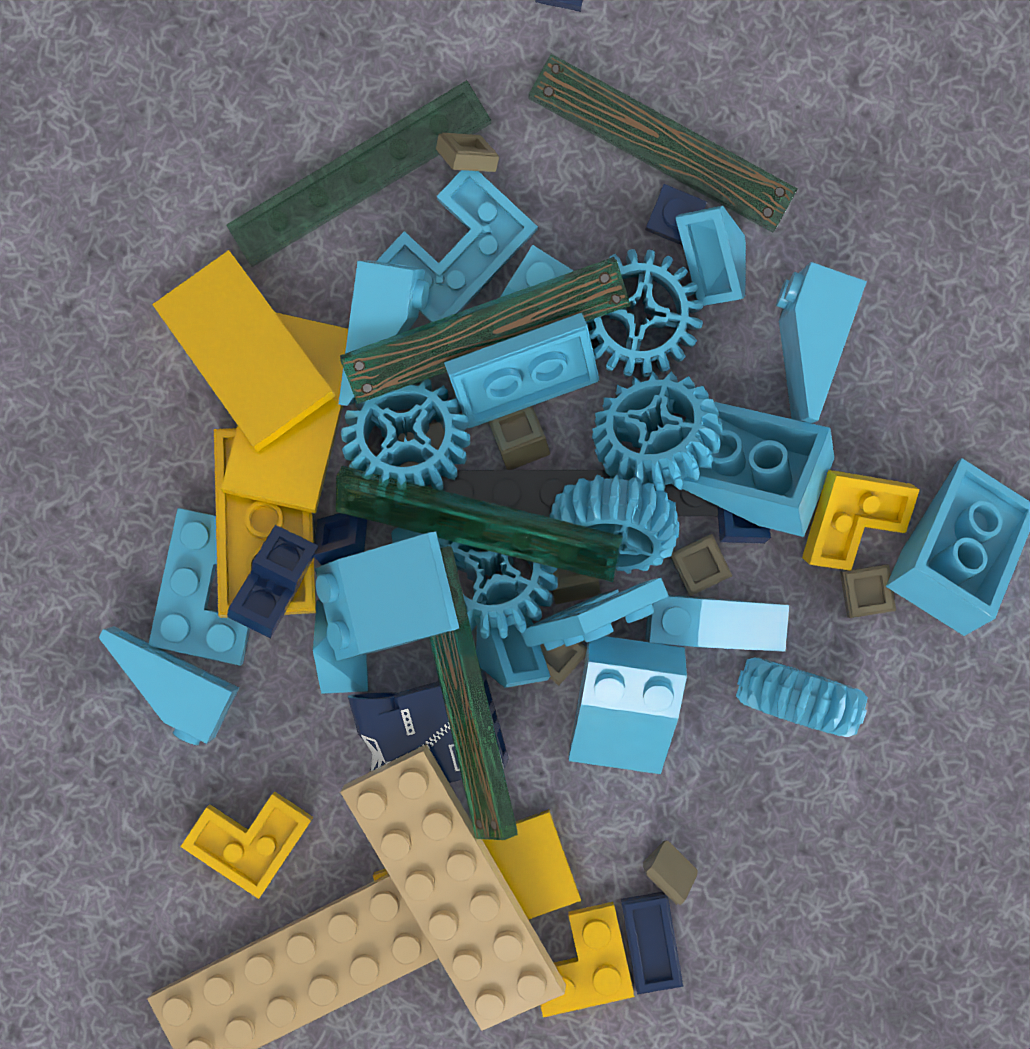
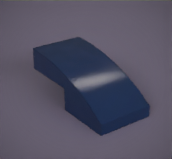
[227,525,318,639]

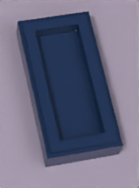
[621,892,684,995]

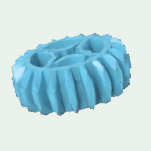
[576,249,703,378]
[592,371,723,491]
[341,375,470,501]
[549,475,679,574]
[439,512,558,639]
[736,657,868,737]

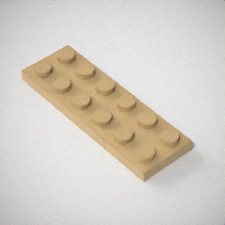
[340,744,566,1031]
[147,874,438,1049]

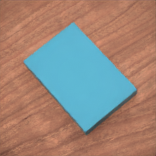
[444,313,600,428]

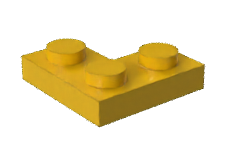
[802,470,920,571]
[180,791,313,899]
[540,902,635,1017]

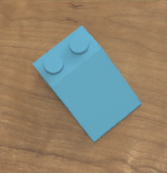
[776,262,867,423]
[672,402,835,537]
[886,458,1030,636]
[315,531,460,661]
[568,636,687,774]

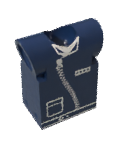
[348,669,509,783]

